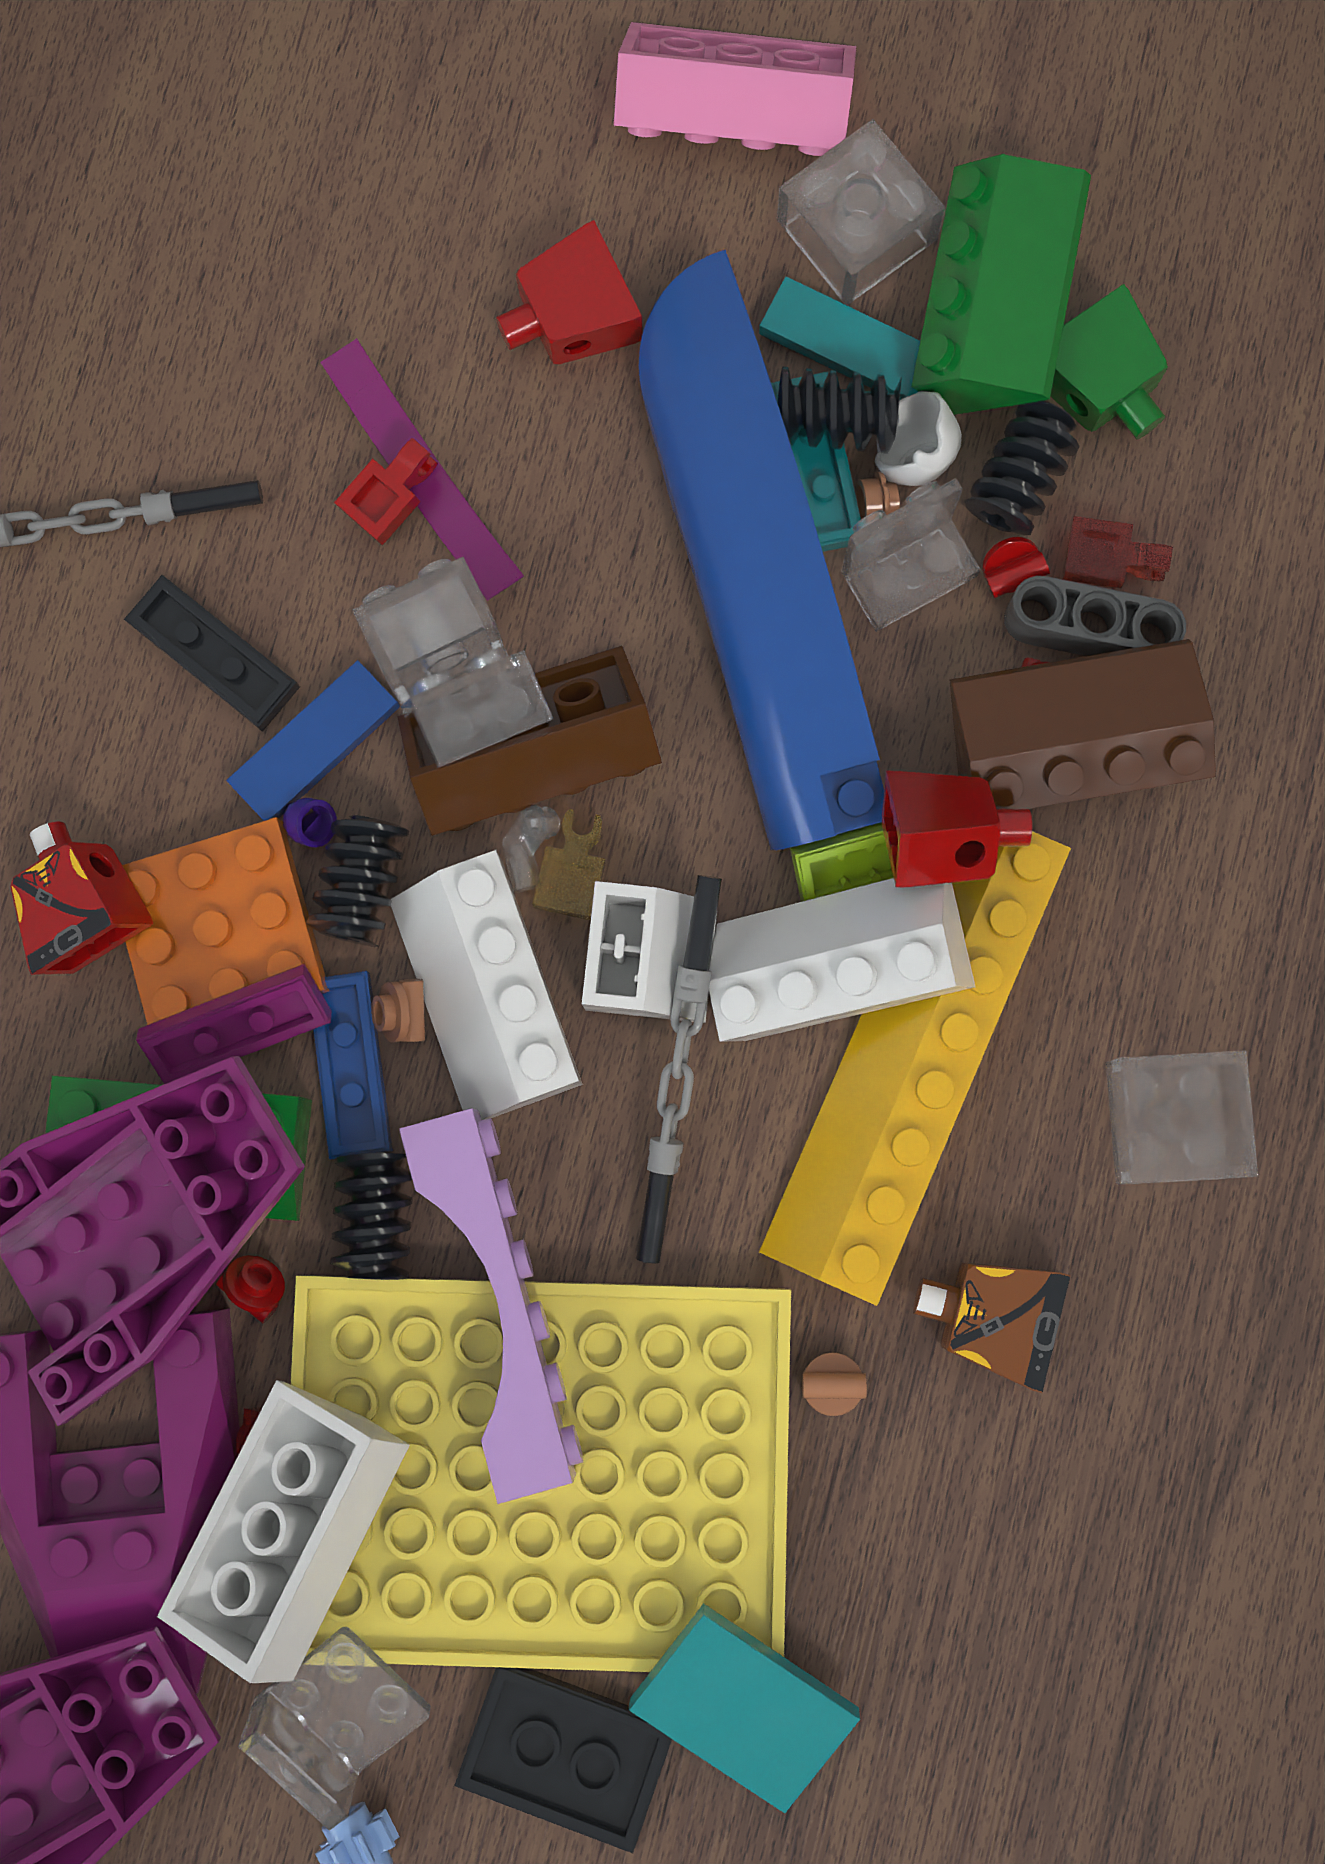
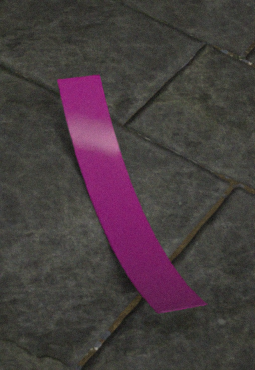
[320,338,524,601]

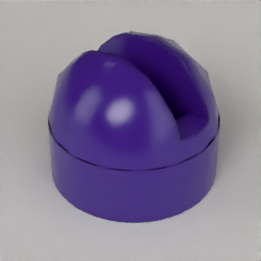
[283,798,337,847]

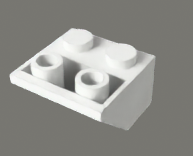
[582,881,717,1023]

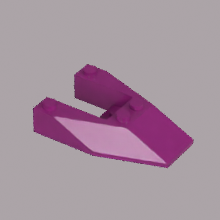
[0,1308,241,1694]

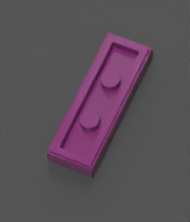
[136,964,332,1084]

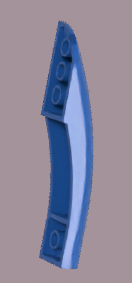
[638,250,884,850]

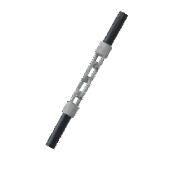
[0,480,263,548]
[636,875,722,1264]

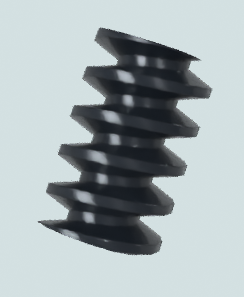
[777,366,902,454]
[964,401,1080,536]
[306,815,409,947]
[330,1152,412,1280]

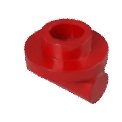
[982,537,1050,599]
[216,1255,285,1324]

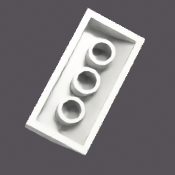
[391,850,583,1120]
[709,878,975,1042]
[157,1380,410,1683]

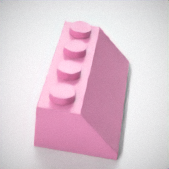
[614,22,856,156]

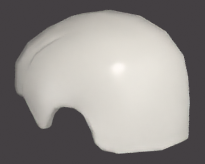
[875,391,962,486]

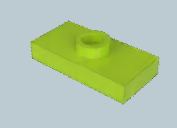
[790,822,893,902]

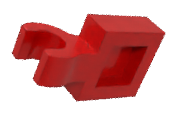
[334,438,438,546]

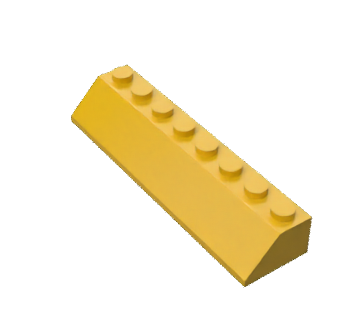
[759,831,1071,1306]

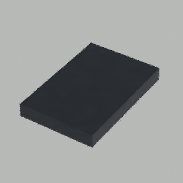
[454,1667,672,1853]

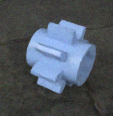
[315,1802,400,1864]

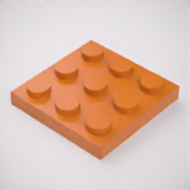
[122,817,330,1025]

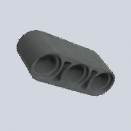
[1004,576,1186,656]

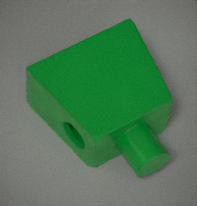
[1050,284,1168,440]

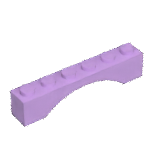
[399,1108,583,1504]

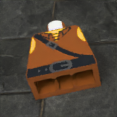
[913,1262,1071,1393]

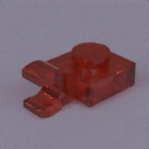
[1062,516,1173,588]

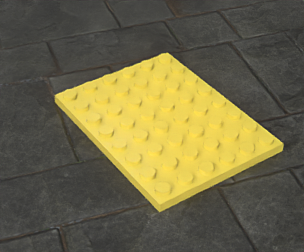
[291,1275,791,1672]

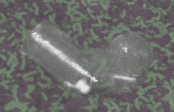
[503,805,560,893]

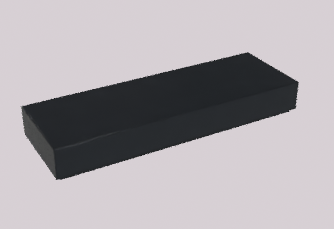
[124,575,300,732]

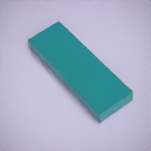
[759,276,920,400]
[771,372,865,552]

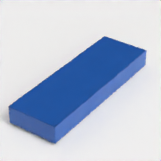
[226,660,400,821]
[313,971,393,1160]

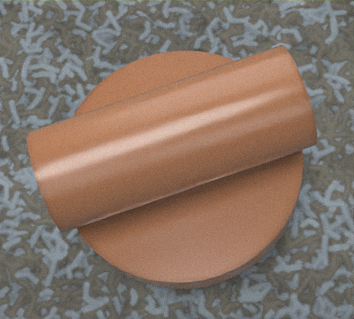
[371,979,425,1043]
[802,1352,867,1416]

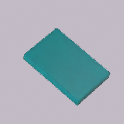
[629,1603,860,1813]

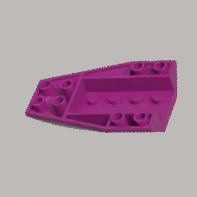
[0,1056,305,1426]
[0,1626,221,1864]

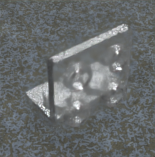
[841,478,981,632]
[401,646,553,768]
[238,1627,431,1831]

